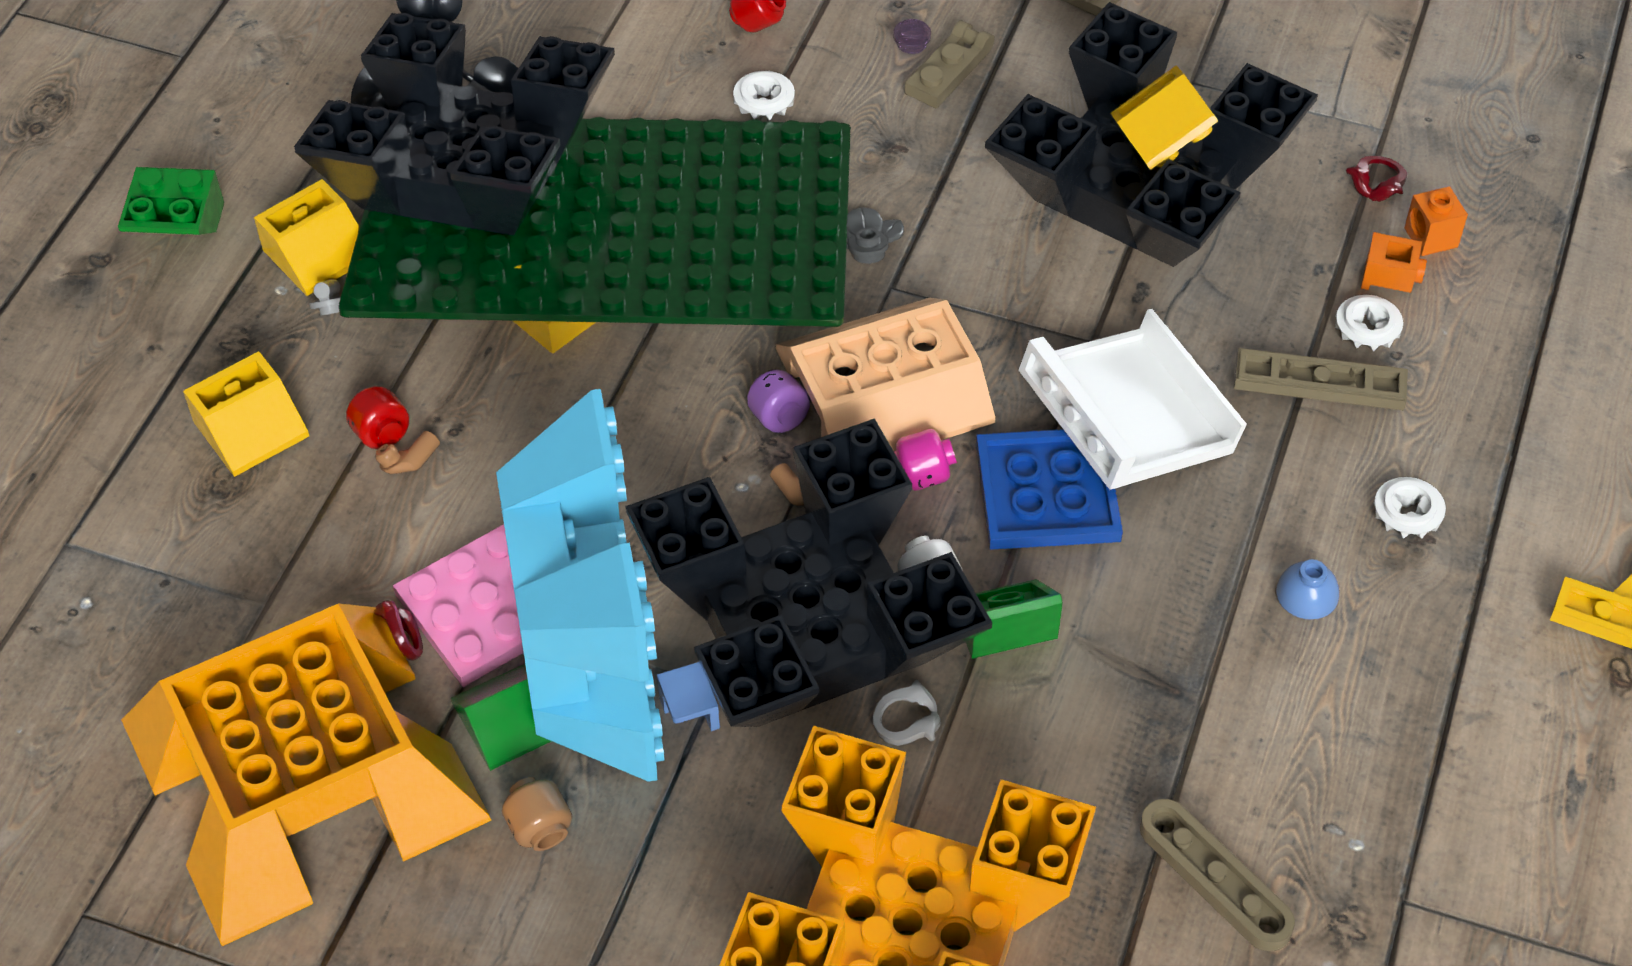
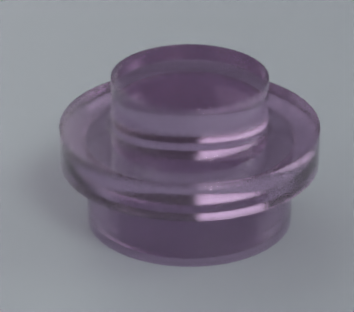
[893,19,931,54]

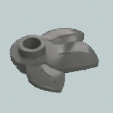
[847,207,904,264]

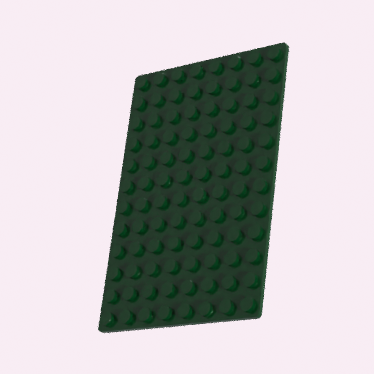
[338,117,851,327]

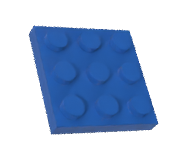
[976,429,1123,550]

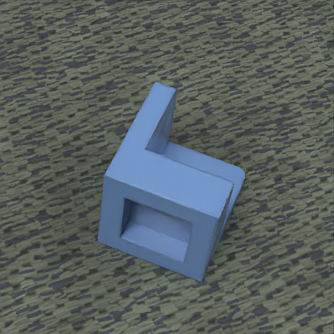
[657,662,720,731]

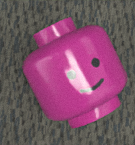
[894,429,957,491]

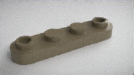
[1140,799,1295,951]

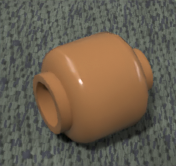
[501,777,573,851]

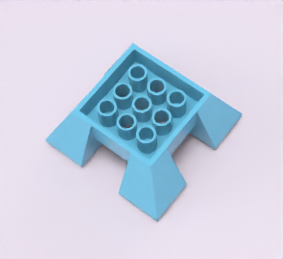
[496,389,665,782]

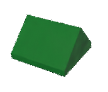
[966,579,1063,659]
[450,664,552,771]

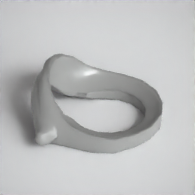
[873,680,941,746]

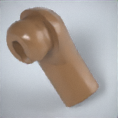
[375,431,440,474]
[770,463,804,506]

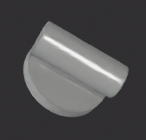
[309,279,341,316]

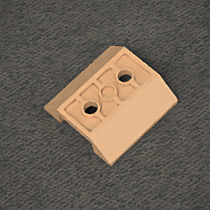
[776,298,995,451]

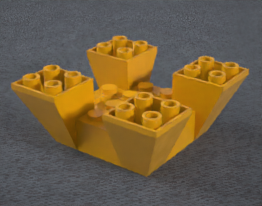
[121,603,491,946]
[719,725,1096,966]

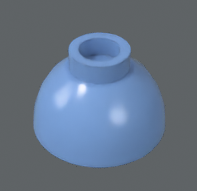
[1276,559,1339,619]

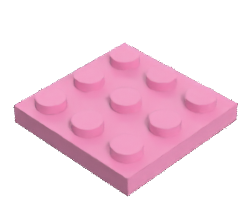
[393,524,524,687]

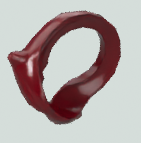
[1345,156,1407,202]
[374,600,423,661]

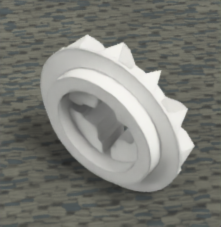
[733,71,795,120]
[1335,295,1403,352]
[1373,477,1446,539]

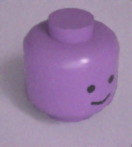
[747,370,810,433]

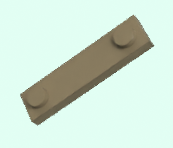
[1234,348,1408,411]

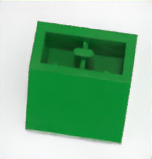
[118,167,224,235]

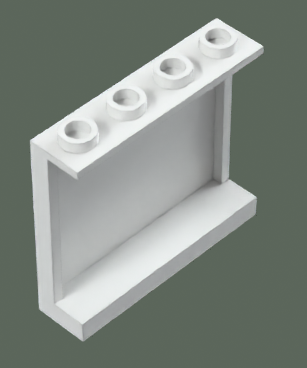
[1019,309,1247,490]

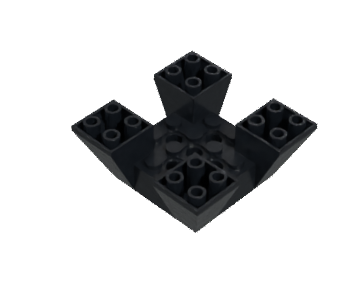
[985,2,1318,267]
[294,13,615,236]
[625,418,992,727]

